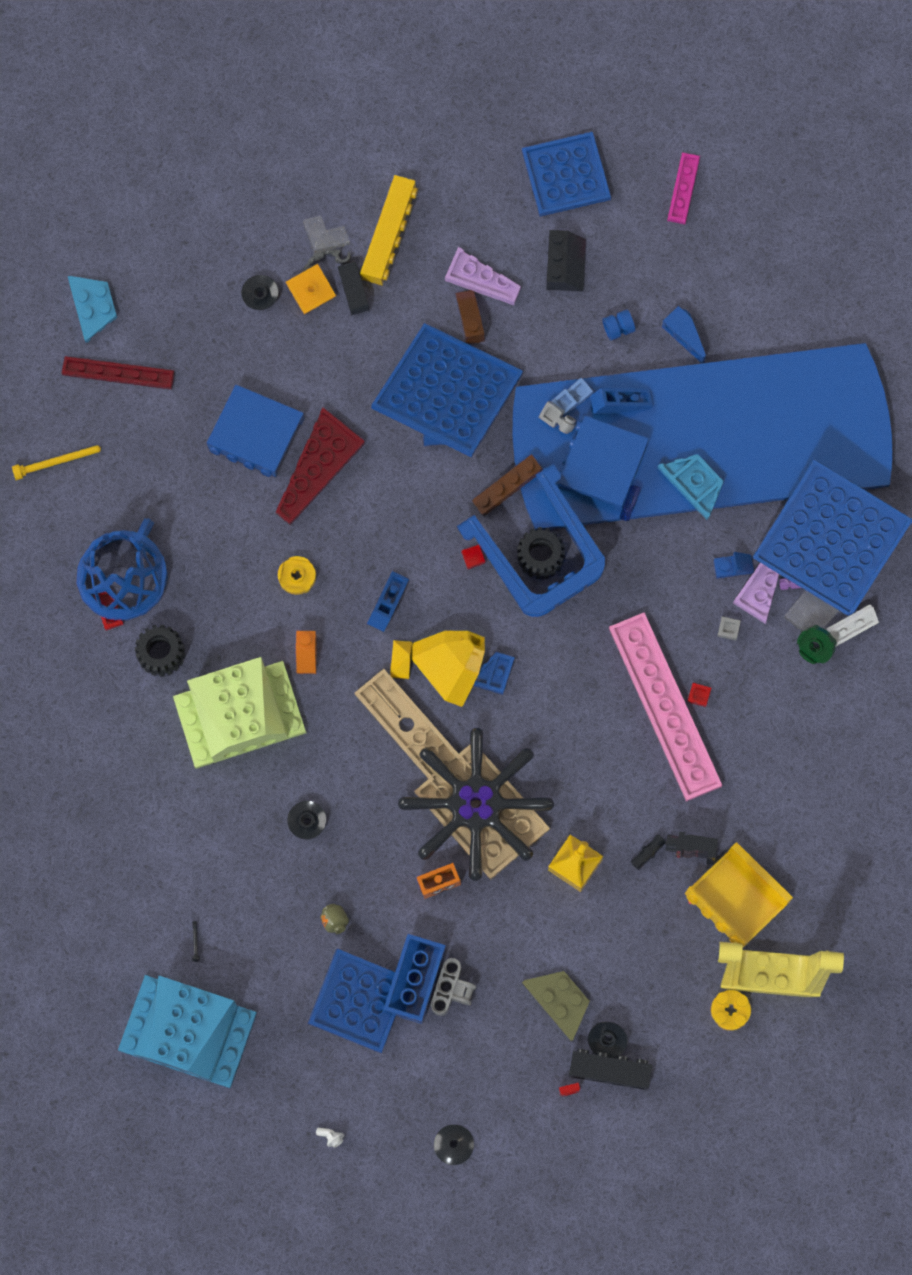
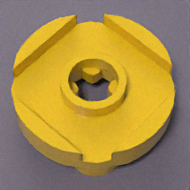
[278,556,316,595]
[711,990,751,1031]

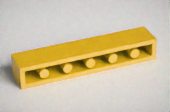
[360,175,418,286]

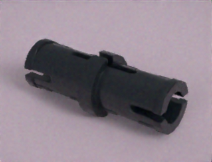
[630,834,666,870]

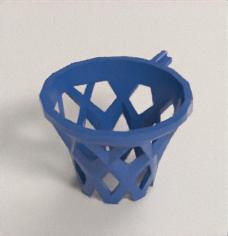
[76,518,168,620]

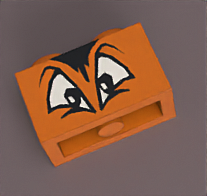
[417,863,461,899]

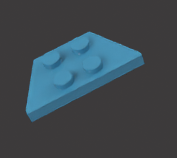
[68,276,117,342]
[658,454,724,520]

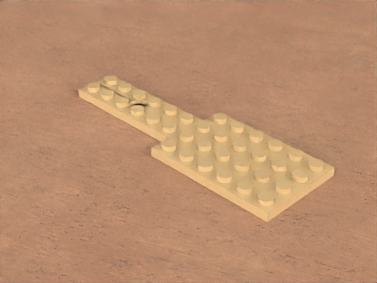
[354,669,550,880]

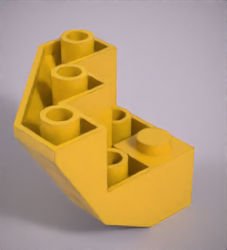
[412,631,485,707]

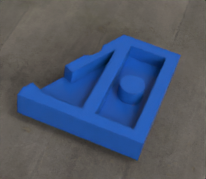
[473,652,515,695]

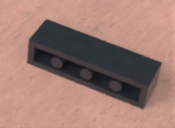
[569,1049,652,1091]

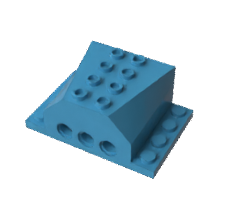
[118,975,257,1089]

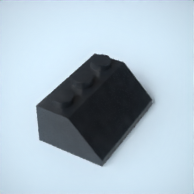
[546,230,586,291]

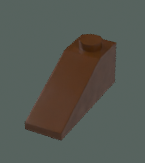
[455,290,485,345]

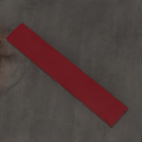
[61,356,175,390]

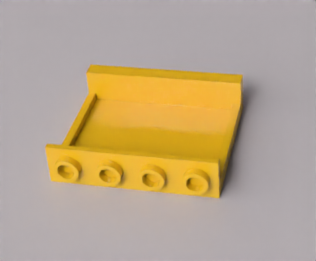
[685,842,793,949]

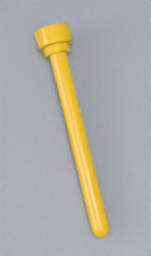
[12,445,101,480]

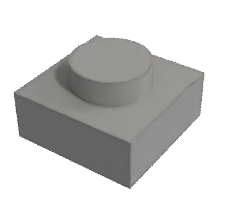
[717,617,740,641]

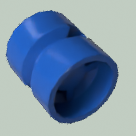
[602,309,635,341]

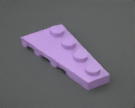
[445,247,521,305]

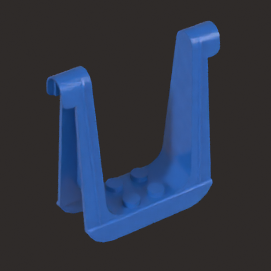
[457,464,605,617]

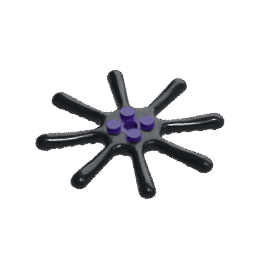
[398,728,554,881]

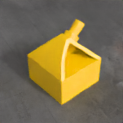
[548,834,603,892]

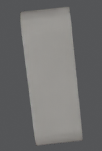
[431,958,477,1016]

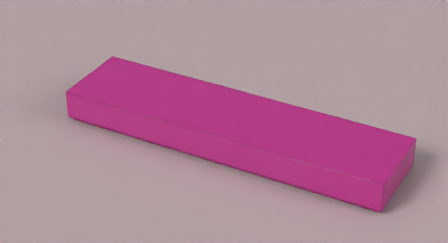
[667,152,700,224]

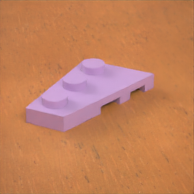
[733,563,779,624]

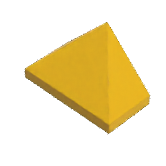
[390,640,413,679]

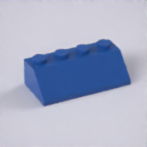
[384,934,446,1024]

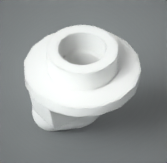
[316,1127,344,1148]

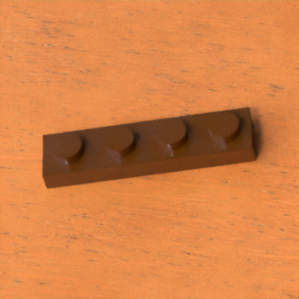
[472,454,543,516]

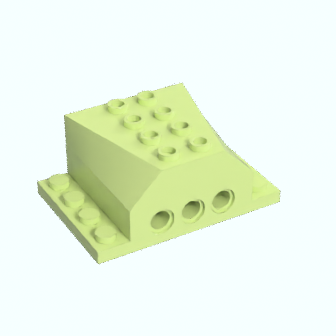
[173,657,306,769]

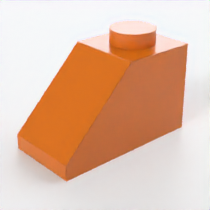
[296,631,317,674]

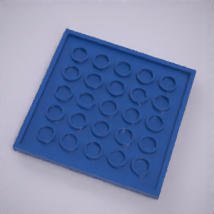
[371,323,523,458]
[752,459,912,616]

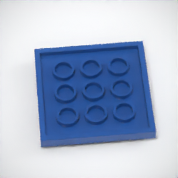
[522,132,611,217]
[307,949,396,1053]

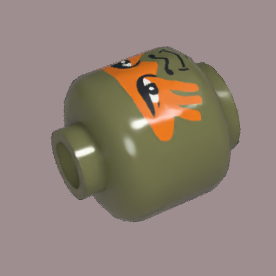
[320,904,349,934]

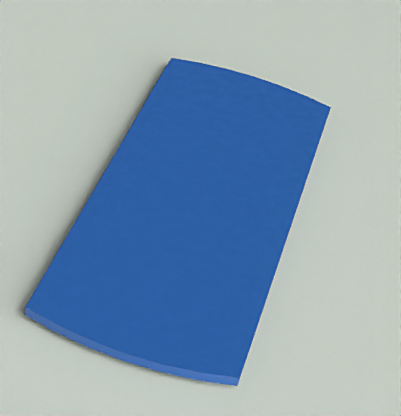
[512,343,892,531]

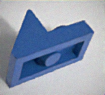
[713,552,754,579]

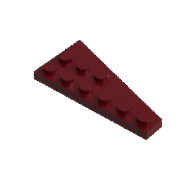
[276,407,365,525]

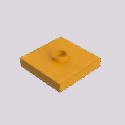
[285,264,336,315]

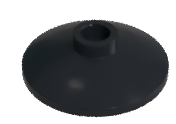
[241,275,278,310]
[287,801,326,840]
[588,1021,628,1058]
[434,1125,474,1165]

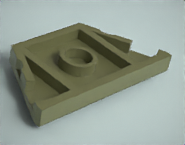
[522,971,590,1042]

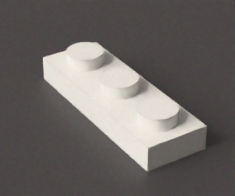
[826,605,879,647]

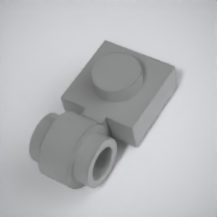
[539,401,576,434]

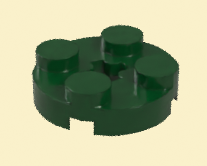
[797,625,837,664]

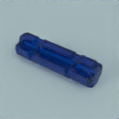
[620,485,641,521]

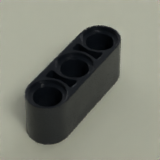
[338,262,369,315]

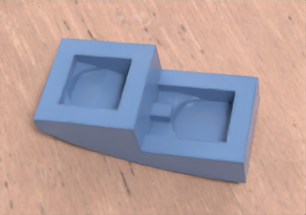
[552,378,595,415]

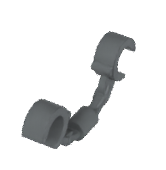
[303,249,351,272]

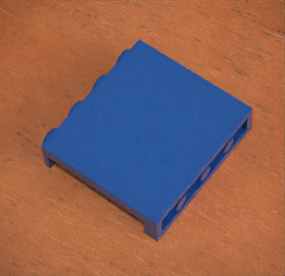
[207,384,305,477]
[557,416,649,512]

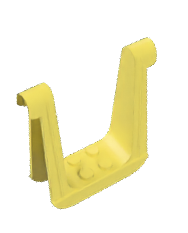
[718,942,844,997]

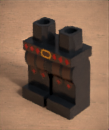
[665,831,718,865]

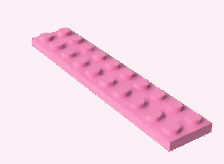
[609,613,722,802]

